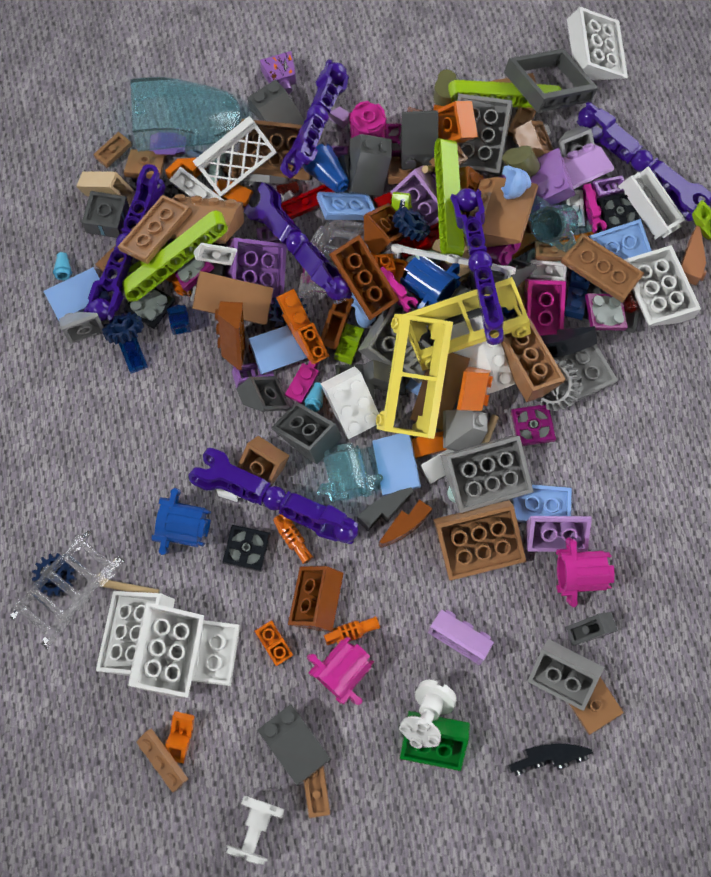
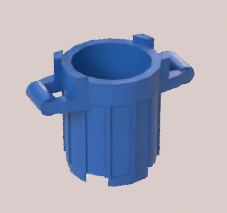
[400,256,461,309]
[151,488,211,555]

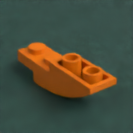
[276,289,329,365]

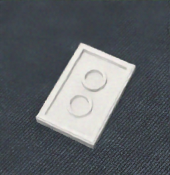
[191,620,240,686]

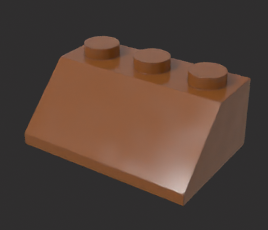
[364,203,405,255]
[215,301,246,370]
[288,566,344,632]

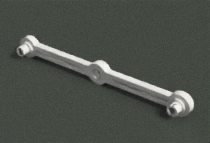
[391,244,516,279]

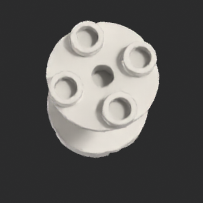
[399,680,456,748]
[226,796,284,865]

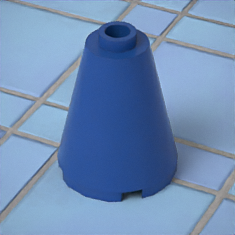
[303,144,349,193]

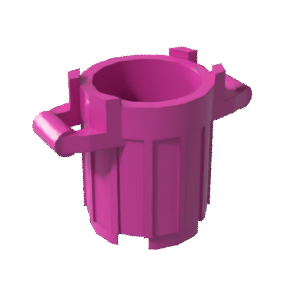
[348,101,386,139]
[556,537,615,607]
[307,637,374,705]

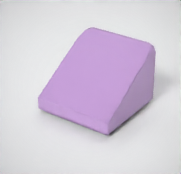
[329,106,349,128]

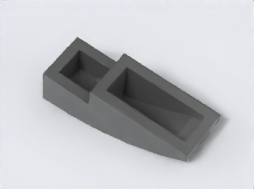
[363,360,406,395]
[357,487,414,531]

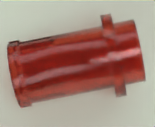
[276,180,299,195]
[624,290,639,313]

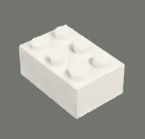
[320,366,379,439]

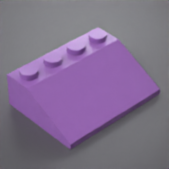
[498,148,576,216]
[225,238,287,317]

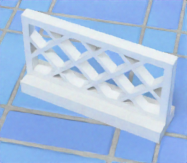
[193,116,277,197]

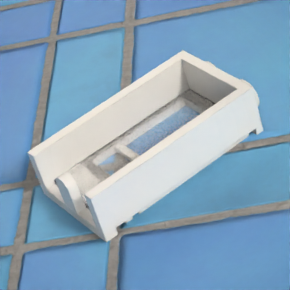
[618,166,685,239]

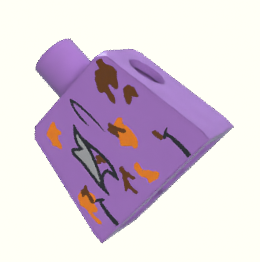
[260,51,296,94]

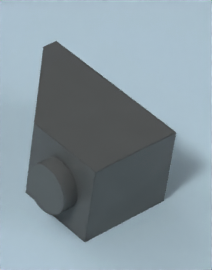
[566,612,618,646]

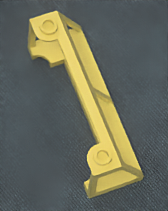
[406,277,531,371]
[376,314,453,439]

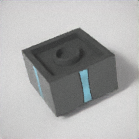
[82,191,130,238]

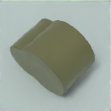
[433,69,457,106]
[502,146,540,178]

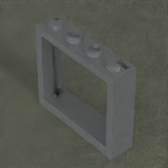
[504,49,598,113]

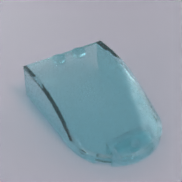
[130,77,241,152]

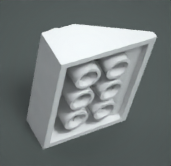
[567,7,628,80]
[624,245,701,326]
[450,315,515,404]
[96,591,175,676]
[128,602,204,698]

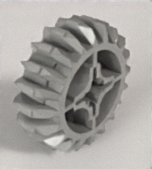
[535,359,582,411]

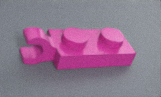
[582,183,607,233]
[380,267,418,313]
[285,361,320,404]

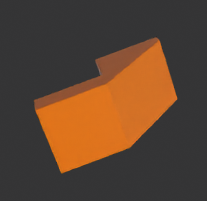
[165,158,207,179]
[165,711,195,764]

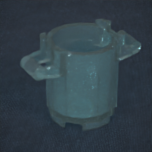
[529,196,579,252]
[317,443,383,503]

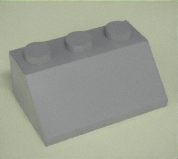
[527,639,605,711]

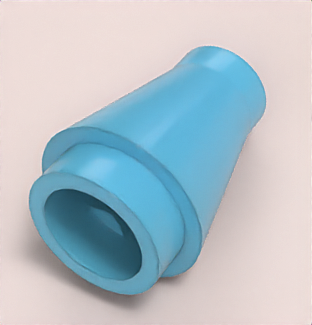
[53,252,72,281]
[304,382,324,412]

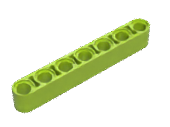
[448,80,561,108]
[434,138,464,257]
[122,210,228,302]

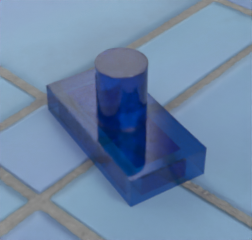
[119,337,148,374]

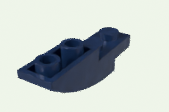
[564,270,590,320]

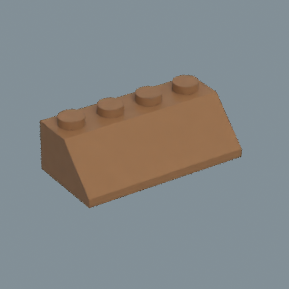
[501,318,566,402]

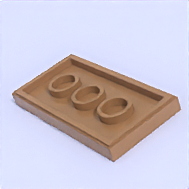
[118,195,192,264]
[561,233,644,303]
[192,271,273,325]
[410,353,470,430]

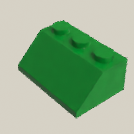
[400,711,470,771]

